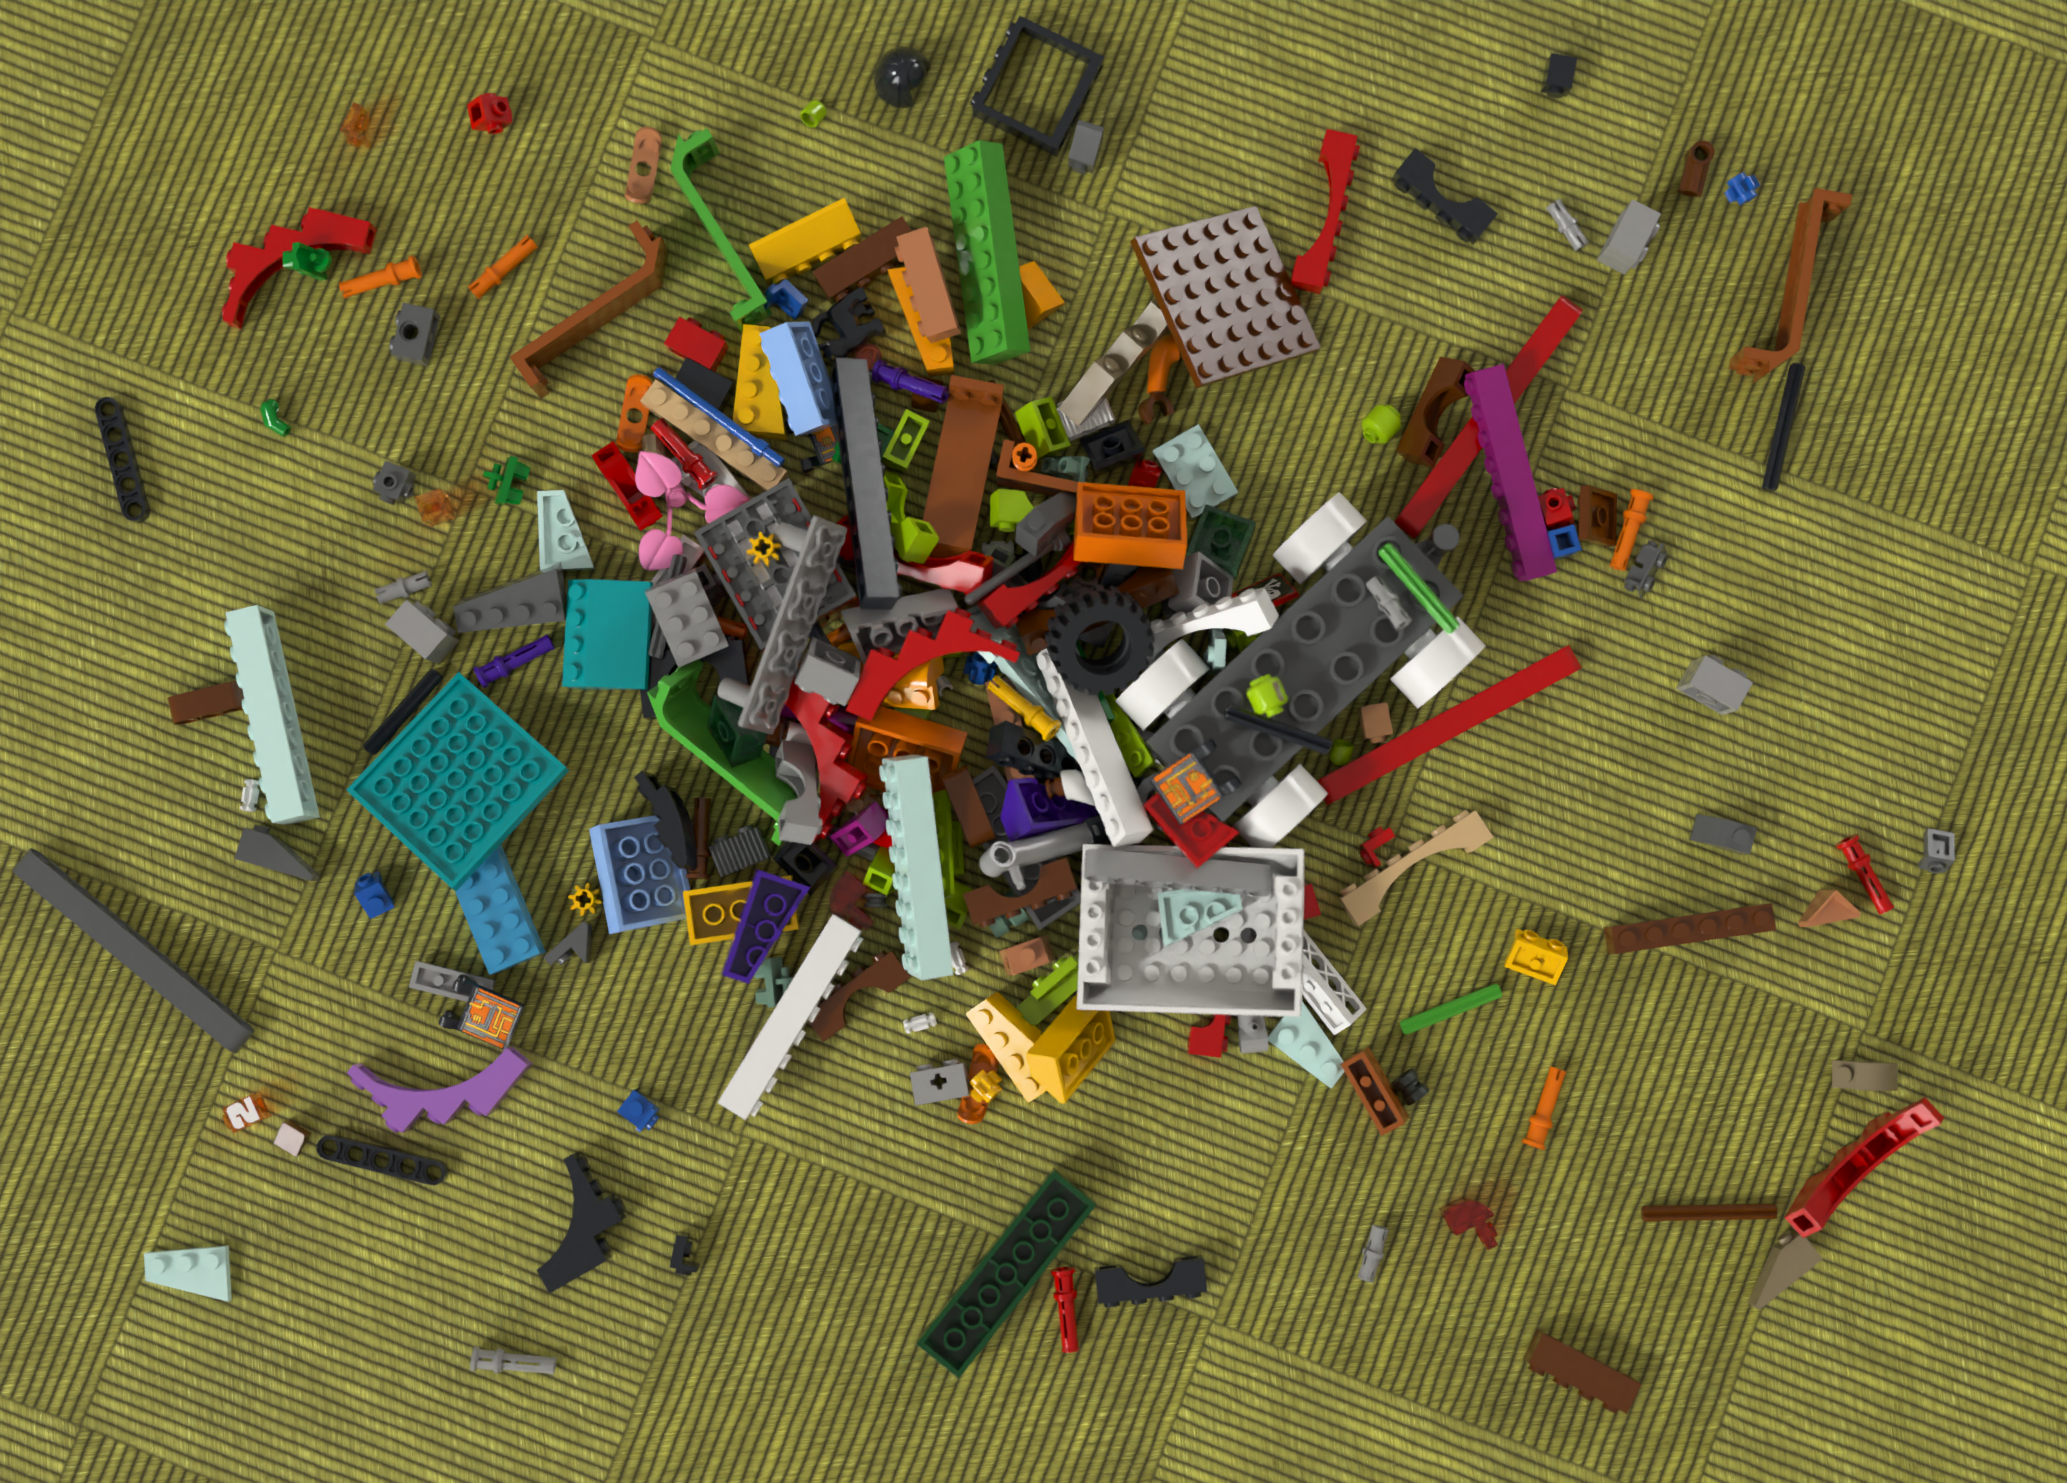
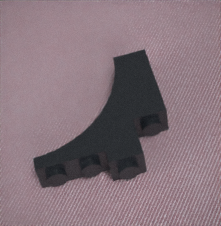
[536,1152,627,1294]

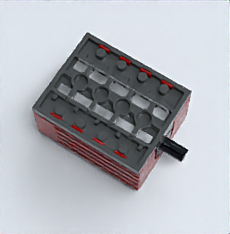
[694,478,860,652]

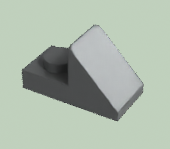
[543,921,592,965]

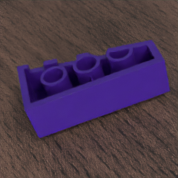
[721,869,810,984]

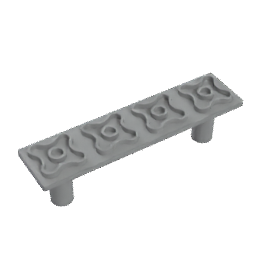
[718,516,847,734]

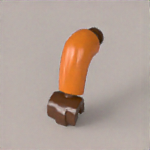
[1138,333,1181,425]

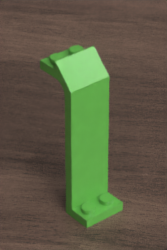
[670,128,773,334]
[647,659,820,846]

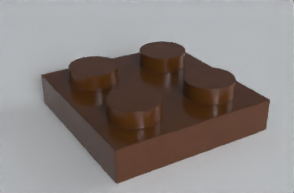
[1577,485,1617,547]

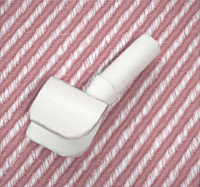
[936,676,953,696]

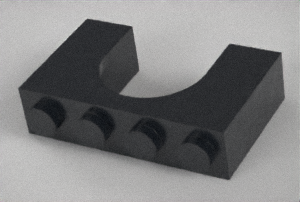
[640,636,751,720]

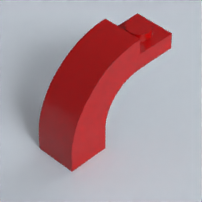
[591,441,663,531]

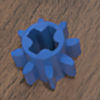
[1724,172,1760,206]
[963,652,997,685]

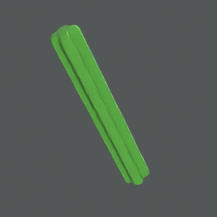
[1378,543,1460,634]
[1399,984,1502,1035]

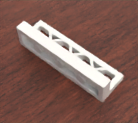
[1302,930,1366,1035]

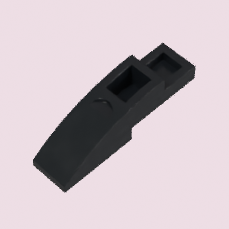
[634,770,697,871]

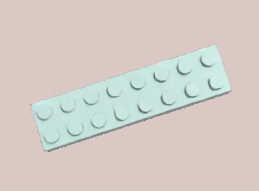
[224,605,320,825]
[879,754,953,980]

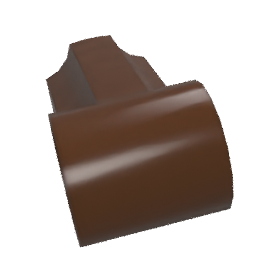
[1678,140,1715,197]

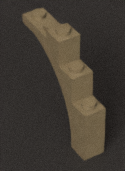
[1058,299,1170,426]

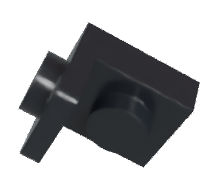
[670,1231,700,1276]

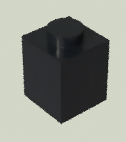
[1541,53,1577,98]

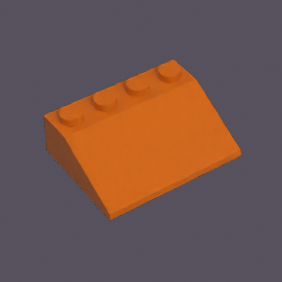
[1074,482,1187,569]
[847,706,968,793]

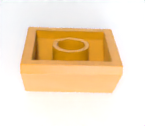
[1019,261,1065,330]

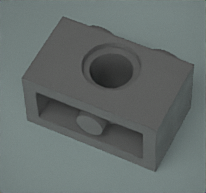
[389,303,440,366]

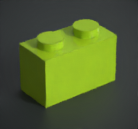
[1015,396,1071,461]
[881,409,930,473]

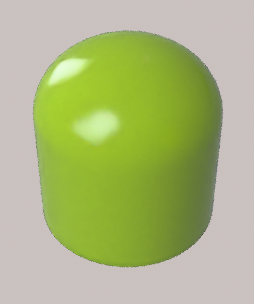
[800,100,827,128]
[1329,739,1354,766]

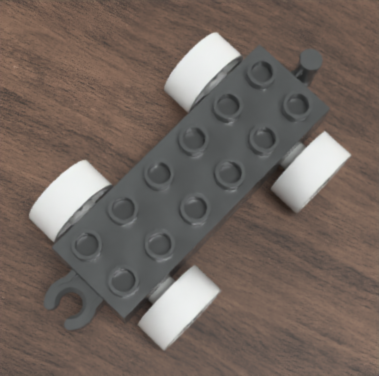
[1115,492,1486,848]

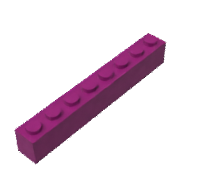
[1464,364,1557,581]

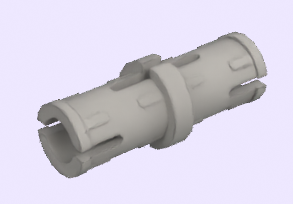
[1546,199,1589,252]
[375,570,432,605]
[1366,575,1411,630]
[1357,1224,1389,1283]

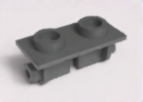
[1624,541,1668,599]

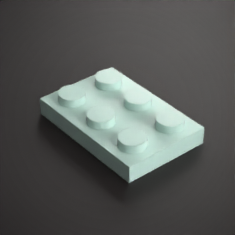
[1152,424,1238,520]

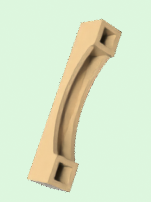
[640,379,789,491]
[1338,809,1494,926]

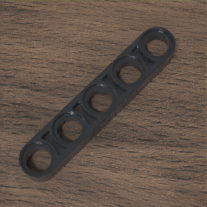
[95,397,150,523]
[316,1134,449,1185]

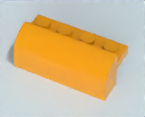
[838,642,944,710]

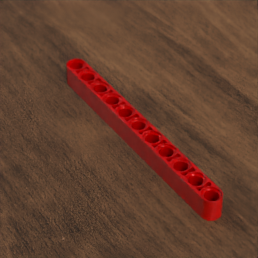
[1394,295,1583,539]
[1317,645,1582,806]

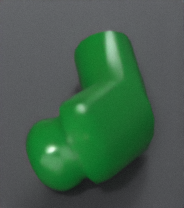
[260,399,291,438]

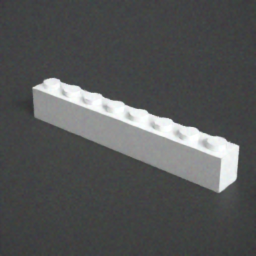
[1036,646,1153,847]
[717,914,863,1120]

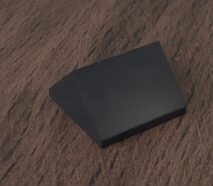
[1079,420,1145,477]
[773,841,840,896]

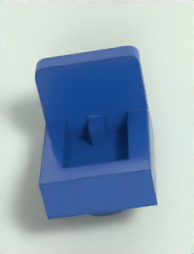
[763,279,809,321]
[354,871,395,919]

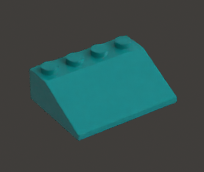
[562,579,653,690]

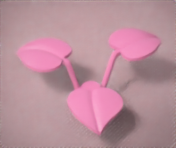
[635,451,750,571]

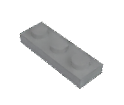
[409,961,496,1002]

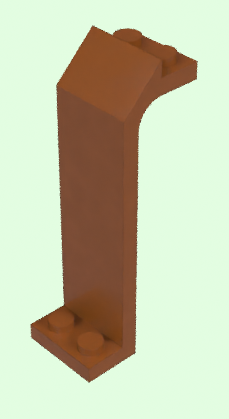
[1729,188,1852,383]
[510,220,669,399]
[922,375,1004,558]
[996,439,1078,497]

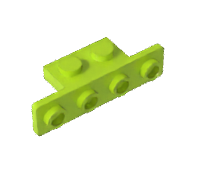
[1102,691,1156,778]
[932,790,964,899]
[1016,952,1079,1026]

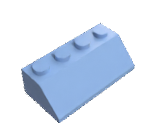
[759,322,836,436]

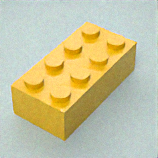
[683,875,800,945]

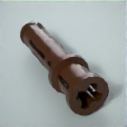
[686,798,712,880]

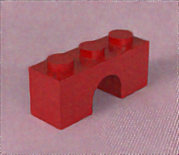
[1187,1014,1231,1058]

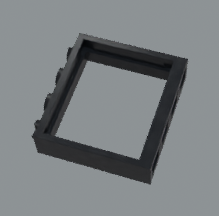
[970,16,1104,157]

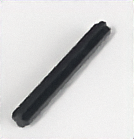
[1762,363,1805,491]

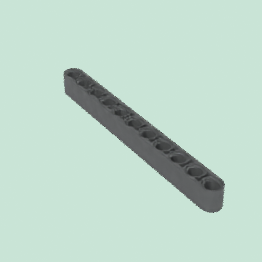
[12,848,255,1053]

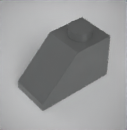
[1068,120,1104,174]
[1689,814,1757,855]

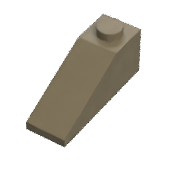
[1748,1230,1822,1310]

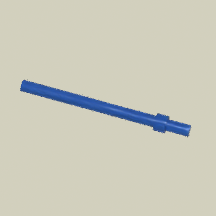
[653,367,785,468]

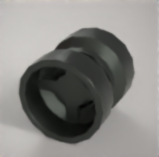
[1391,1068,1429,1106]

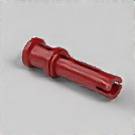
[650,418,719,490]
[1835,834,1895,914]
[1051,1266,1079,1353]

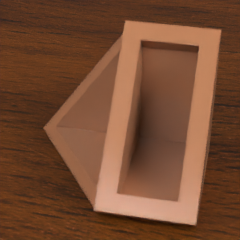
[1798,890,1861,927]

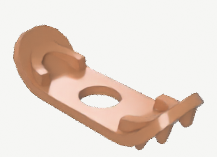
[625,126,662,204]

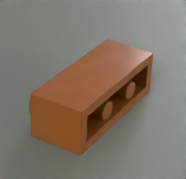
[1340,1046,1409,1136]

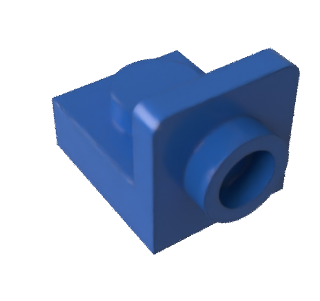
[617,1089,660,1132]

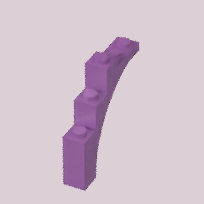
[347,1047,533,1133]

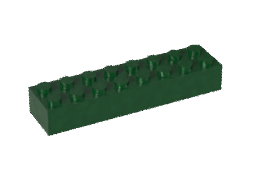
[916,1167,1096,1379]

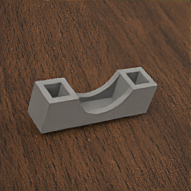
[775,740,822,845]

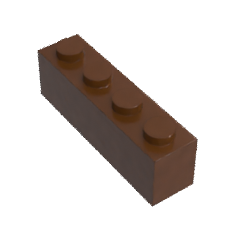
[813,216,912,305]
[1523,1329,1642,1414]

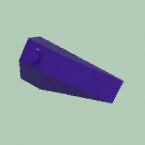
[1001,777,1099,842]

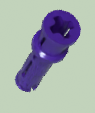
[872,359,950,404]
[473,634,555,688]

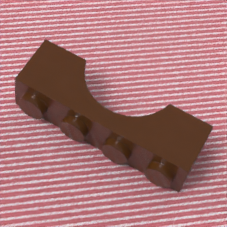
[1396,357,1475,468]
[963,858,1077,928]
[808,950,912,1042]

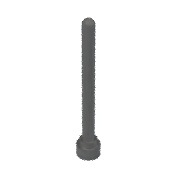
[965,530,1070,604]

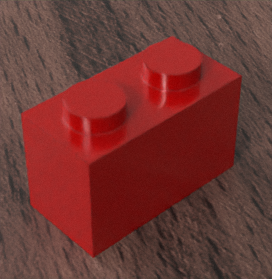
[664,316,729,372]

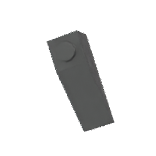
[1015,491,1077,557]
[234,824,321,881]

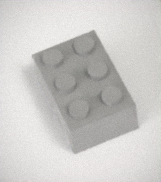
[645,568,729,668]

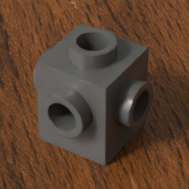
[373,460,417,505]
[696,564,727,606]

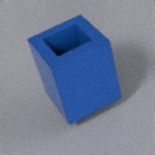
[1547,524,1582,560]

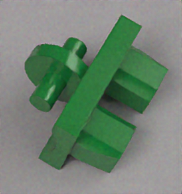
[283,242,332,281]
[482,455,530,506]

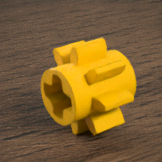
[747,532,782,567]
[568,883,603,916]
[969,1070,1002,1103]

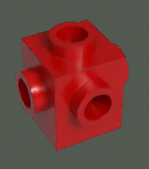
[467,93,513,134]
[1538,488,1577,531]

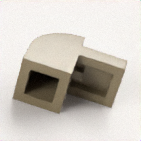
[1832,1060,1898,1091]

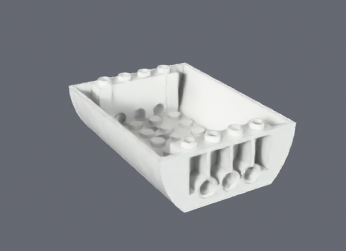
[1077,844,1305,1017]

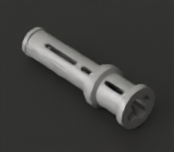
[470,1346,556,1375]

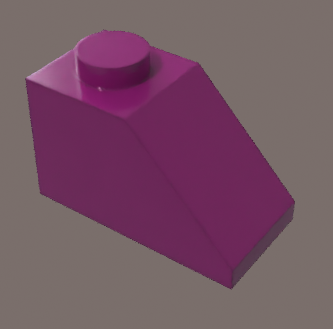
[830,801,889,857]

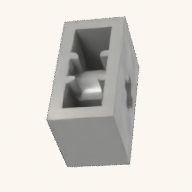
[910,1059,971,1105]

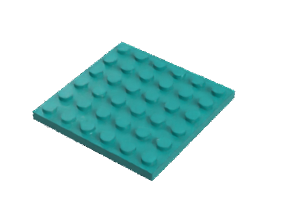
[346,672,570,891]

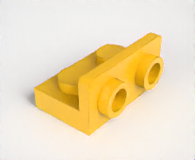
[1504,929,1568,985]

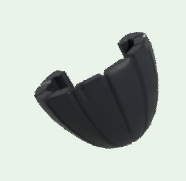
[874,46,931,108]

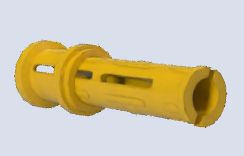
[987,675,1061,741]

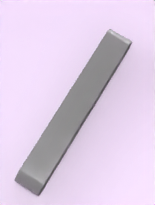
[1084,849,1273,897]

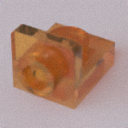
[340,102,371,149]

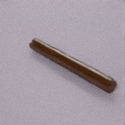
[1641,1203,1777,1221]

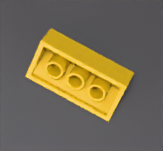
[749,198,862,287]
[1026,993,1116,1103]

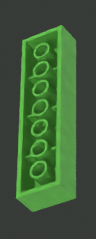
[944,140,1030,365]

